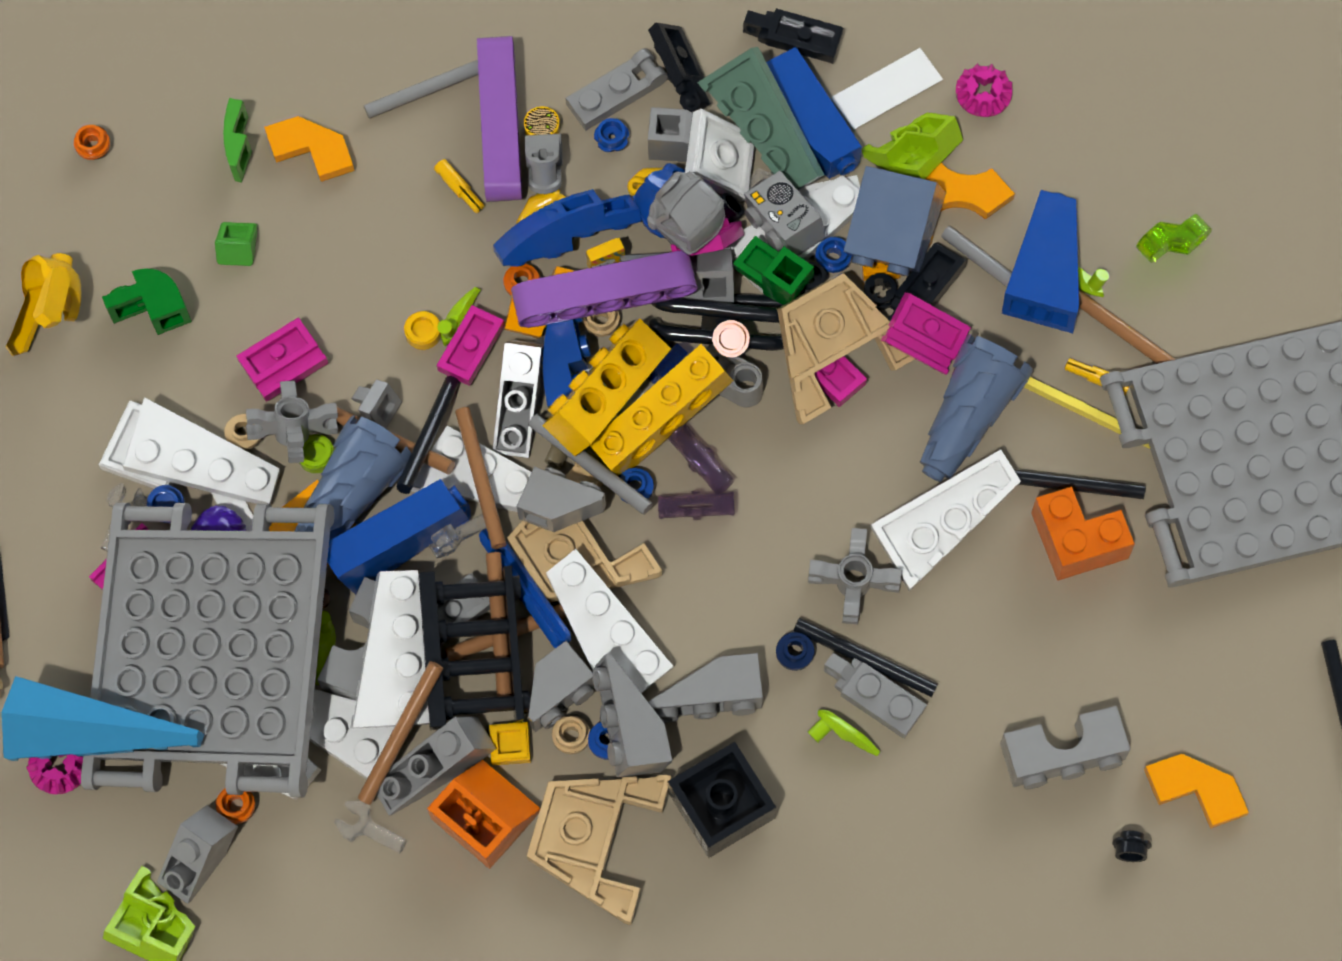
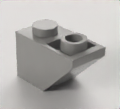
[648,107,693,162]
[516,466,606,532]
[528,641,594,733]
[157,805,238,904]

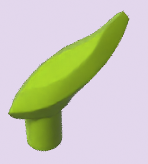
[1078,267,1109,297]
[437,287,480,346]
[315,611,336,685]
[808,710,880,756]

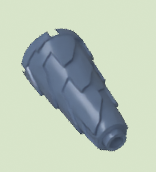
[920,334,1033,482]
[294,415,411,540]

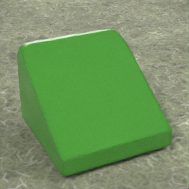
[215,222,258,266]

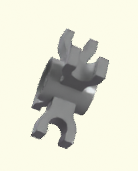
[246,381,338,463]
[808,528,902,625]

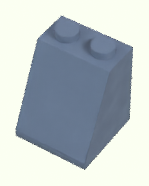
[843,166,946,277]

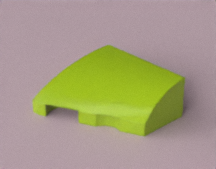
[861,112,963,179]
[103,866,195,961]

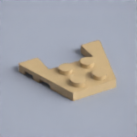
[777,273,915,424]
[507,462,662,603]
[527,775,671,925]

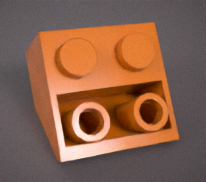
[427,760,540,869]

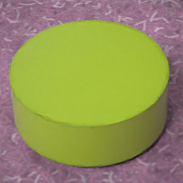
[299,434,334,473]

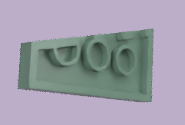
[697,47,824,190]

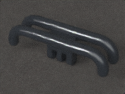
[647,298,785,351]

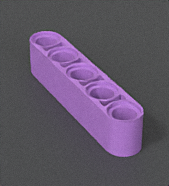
[477,36,522,202]
[511,251,698,328]

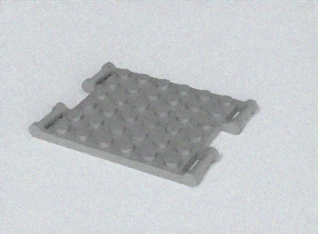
[1100,321,1342,588]
[81,503,334,797]

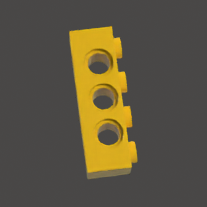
[542,318,671,457]
[590,344,734,477]

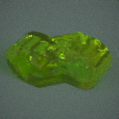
[1136,214,1212,263]

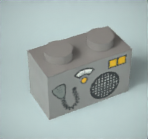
[744,171,826,255]

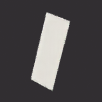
[831,48,943,129]

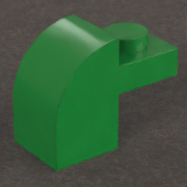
[733,236,814,305]
[102,268,192,335]

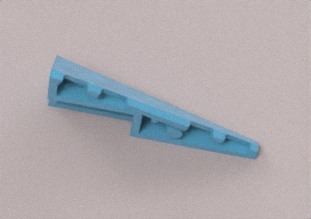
[1,676,204,761]

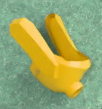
[5,253,81,357]

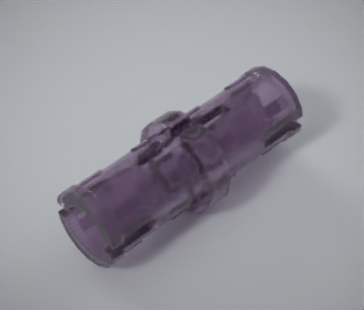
[669,424,734,495]
[658,490,735,521]

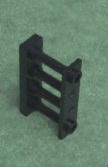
[418,566,530,731]

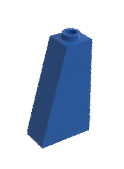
[766,47,862,179]
[1002,190,1079,334]
[327,479,468,595]

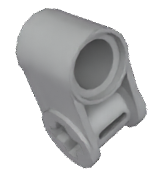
[525,133,563,194]
[707,344,763,408]

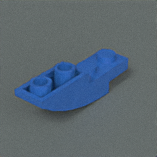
[493,189,641,267]
[543,318,592,411]

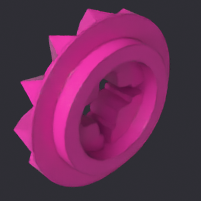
[955,63,1012,117]
[26,754,83,795]

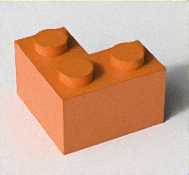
[1031,487,1135,581]

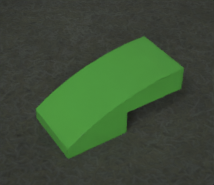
[223,98,252,182]

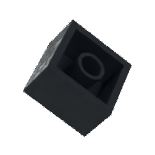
[667,742,776,858]

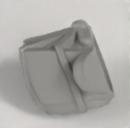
[647,171,725,256]

